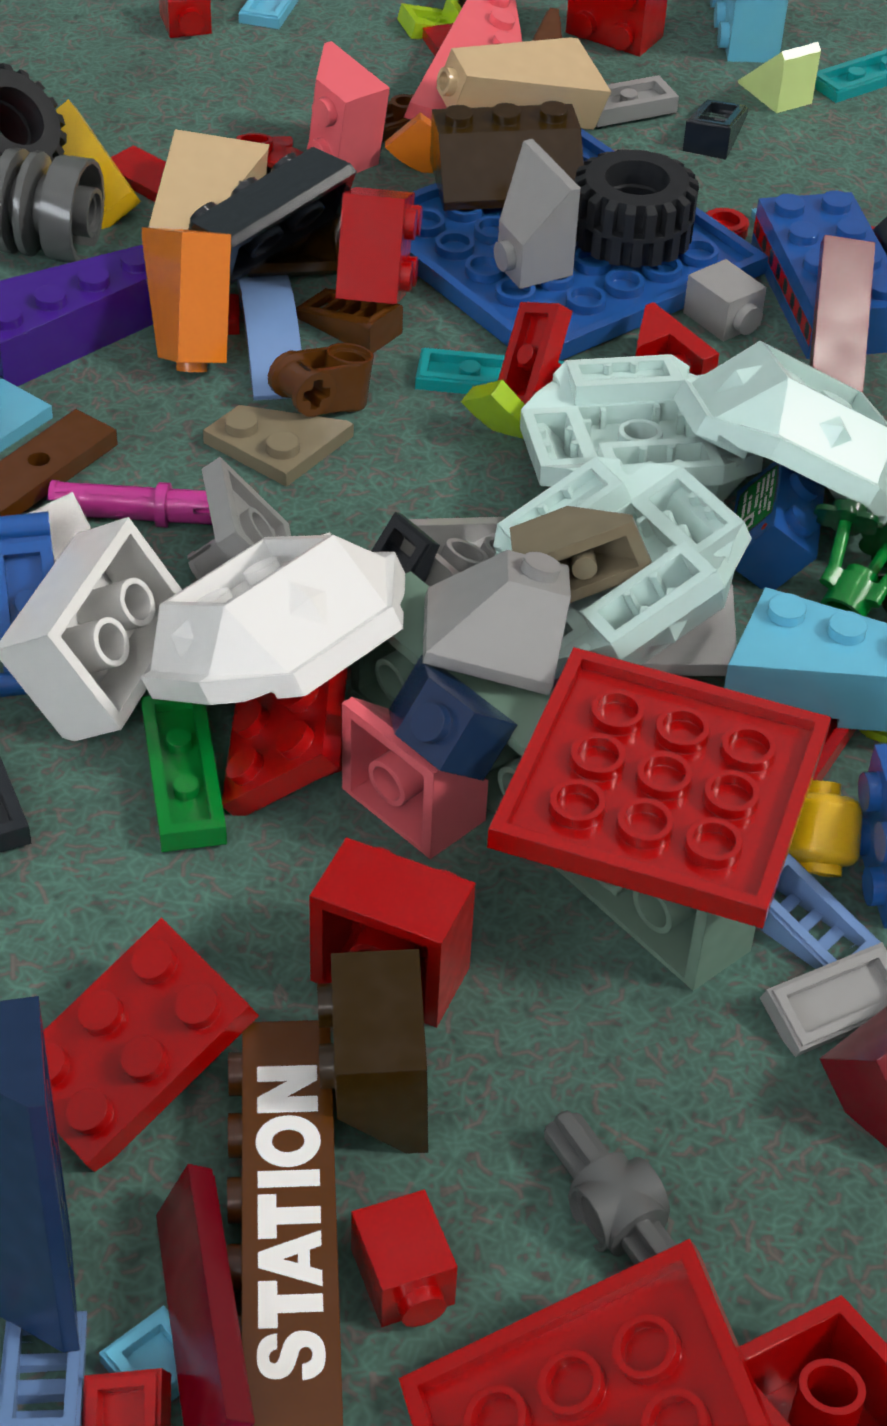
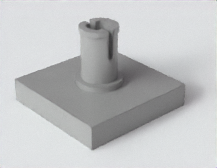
[187,457,291,580]

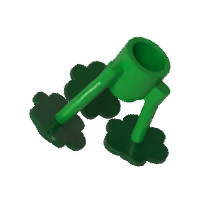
[814,499,887,617]

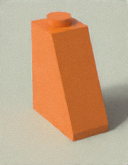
[142,227,231,372]

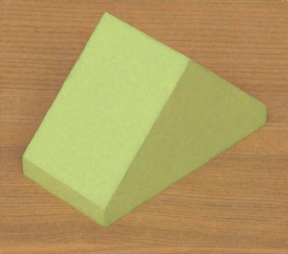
[738,42,821,113]

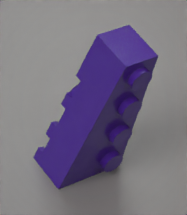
[0,245,153,386]

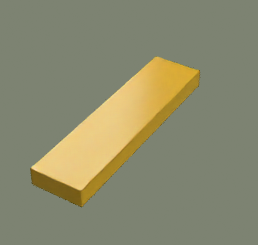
[56,99,141,229]

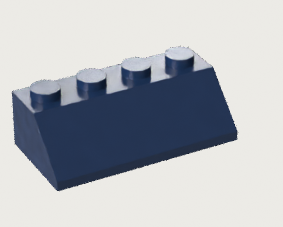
[0,996,80,1353]

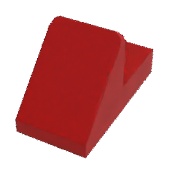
[498,302,573,404]
[635,302,720,376]

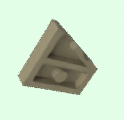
[203,405,354,487]

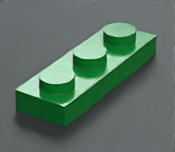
[141,695,227,852]

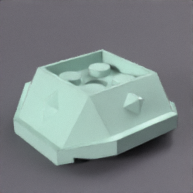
[673,341,887,525]
[520,354,763,502]
[493,456,752,679]

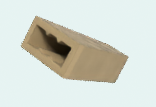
[436,37,611,130]
[148,129,269,229]

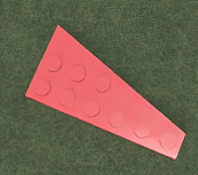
[404,0,523,120]

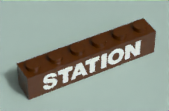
[227,1020,343,1426]

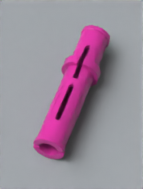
[48,480,212,528]

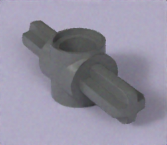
[544,1110,676,1265]

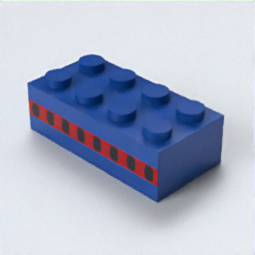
[751,190,887,359]

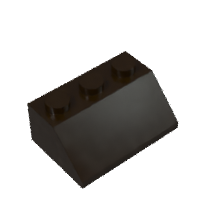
[430,101,584,211]

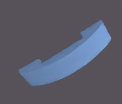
[237,275,302,400]

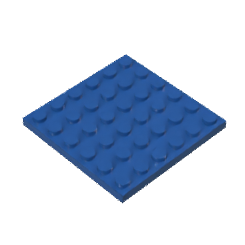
[410,129,769,361]

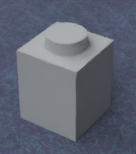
[683,259,767,342]

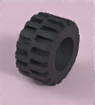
[0,63,67,162]
[574,149,699,268]

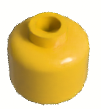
[788,780,863,877]

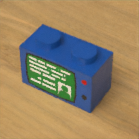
[734,461,825,590]

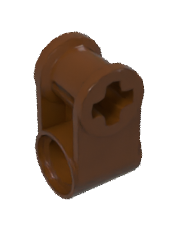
[268,343,374,417]

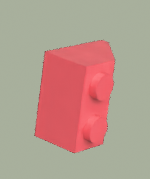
[307,41,390,173]
[342,697,489,859]

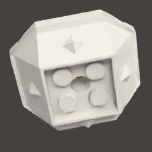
[141,532,405,705]

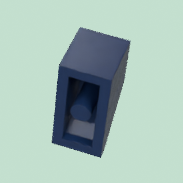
[389,655,517,781]

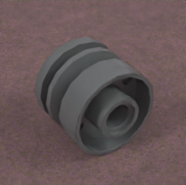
[0,147,105,263]

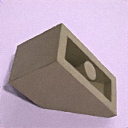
[509,506,652,603]

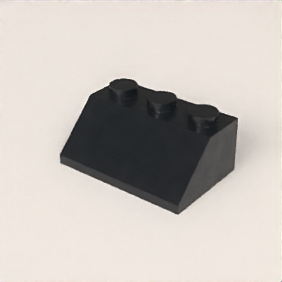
[188,147,357,285]

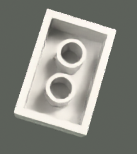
[0,517,182,741]

